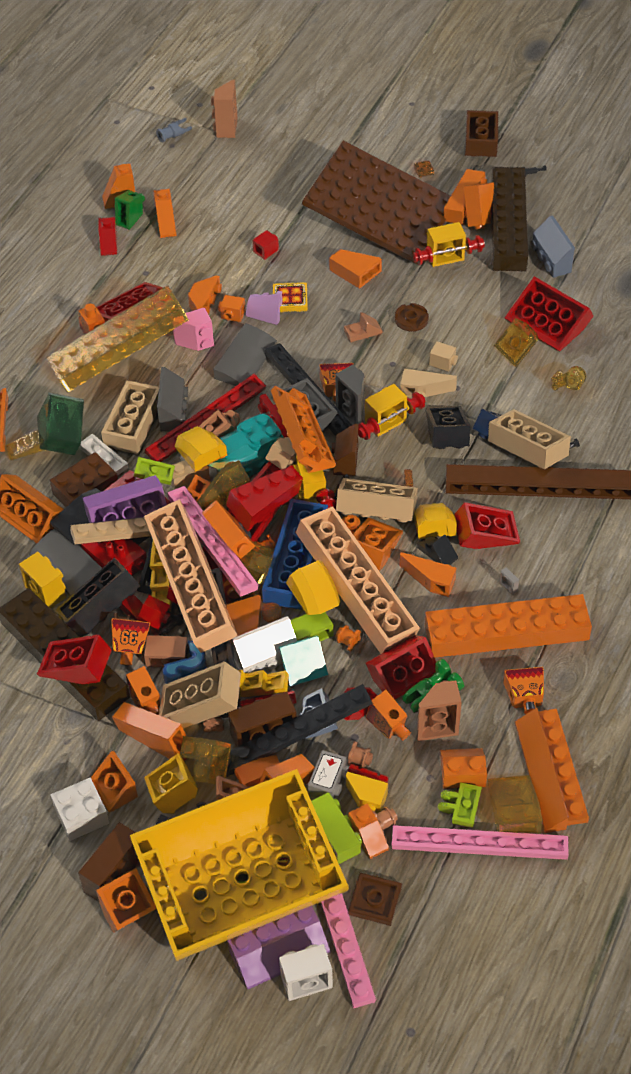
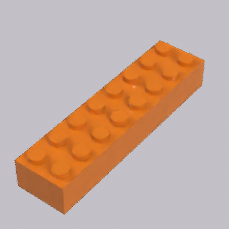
[425,594,592,658]

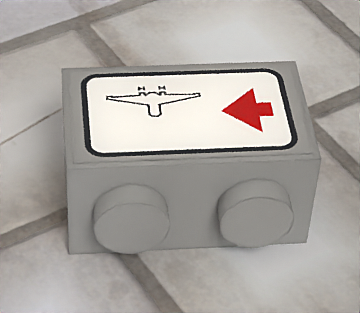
[308,750,349,799]

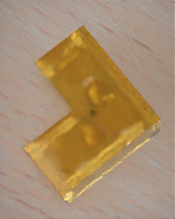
[180,736,231,785]

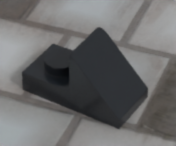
[417,535,458,565]

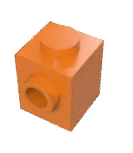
[218,295,246,322]

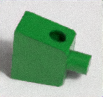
[115,190,145,230]

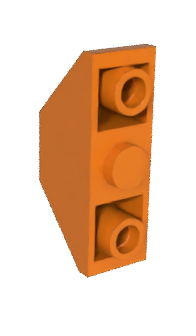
[188,275,222,315]

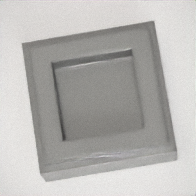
[500,567,519,595]

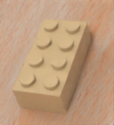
[101,381,159,454]
[488,409,571,469]
[336,478,418,522]
[159,661,241,728]

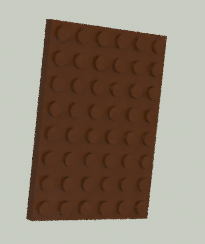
[302,140,451,265]

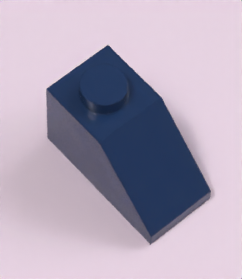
[473,409,502,439]

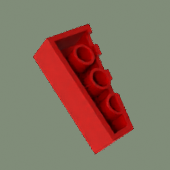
[226,465,303,532]

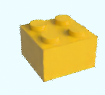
[19,552,66,609]

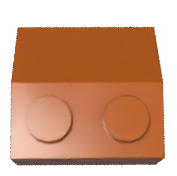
[440,748,487,789]
[96,868,157,933]

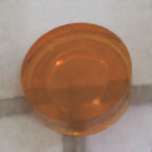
[262,603,282,623]

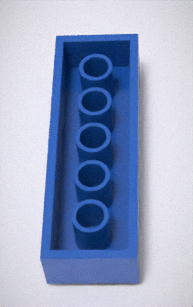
[262,499,328,610]

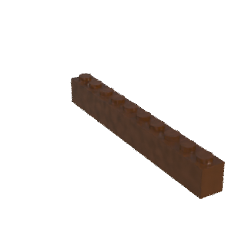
[446,464,631,500]

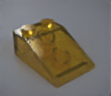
[197,460,250,511]
[488,775,543,834]

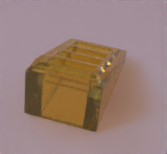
[5,429,46,461]

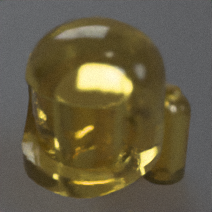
[551,366,586,391]

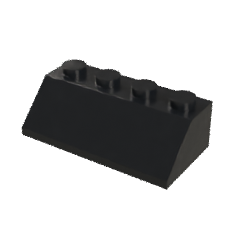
[55,558,140,637]

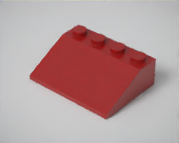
[504,276,593,352]
[96,282,175,338]

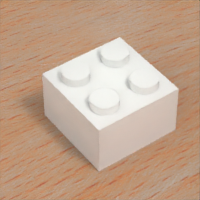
[51,777,110,841]
[279,944,333,1001]

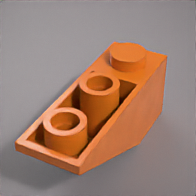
[400,552,457,597]

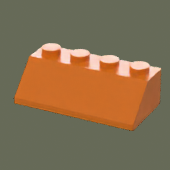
[0,474,64,543]

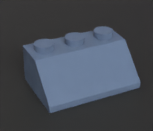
[531,215,575,278]

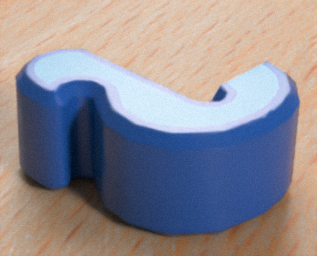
[163,641,207,684]

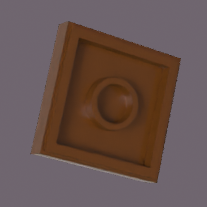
[348,872,402,926]

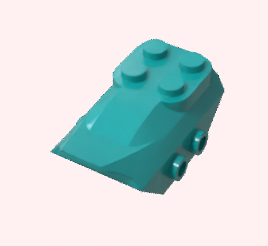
[208,414,284,481]

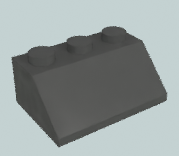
[335,365,365,425]
[157,367,189,431]
[283,378,337,433]

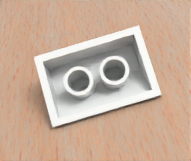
[232,616,297,674]

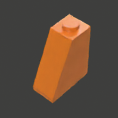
[102,163,135,209]
[464,182,494,229]
[329,249,382,289]
[202,500,255,559]
[227,594,262,638]
[259,754,315,786]

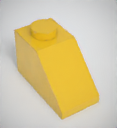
[346,772,388,814]

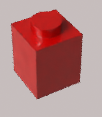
[252,230,279,260]
[137,595,171,629]

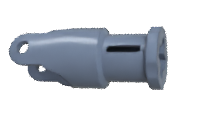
[156,118,192,143]

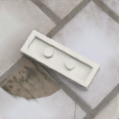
[78,434,129,476]

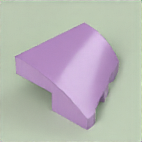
[246,291,282,325]

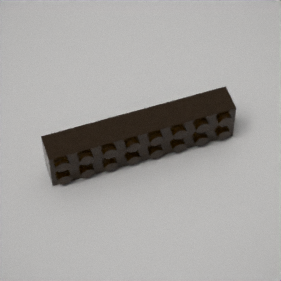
[491,167,528,272]
[0,588,130,721]

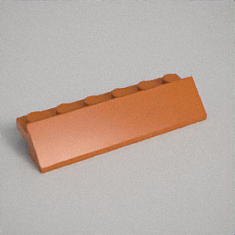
[270,386,336,473]
[515,708,589,833]

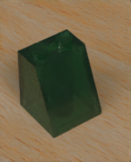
[37,392,84,455]

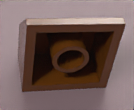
[332,424,358,476]

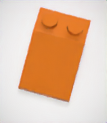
[353,517,403,572]

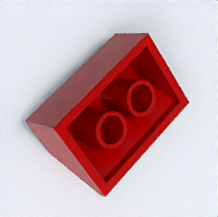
[365,635,436,700]

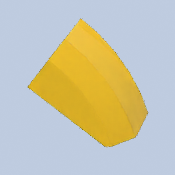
[175,426,227,472]
[413,503,457,539]
[286,560,340,615]
[144,753,198,813]

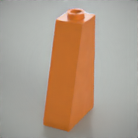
[112,702,193,761]

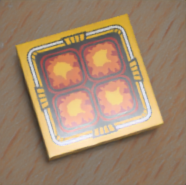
[273,283,308,312]

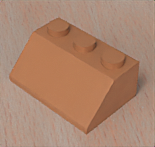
[211,80,238,138]
[417,680,462,741]

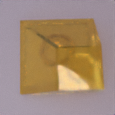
[494,318,539,367]
[237,541,274,584]

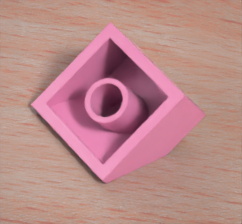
[172,307,214,351]

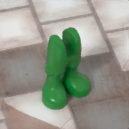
[402,659,465,713]

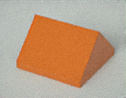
[91,751,138,812]

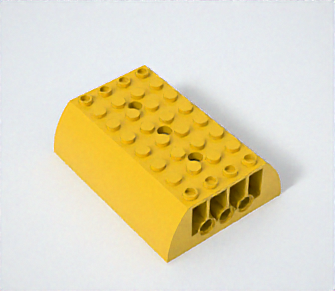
[130,769,348,961]

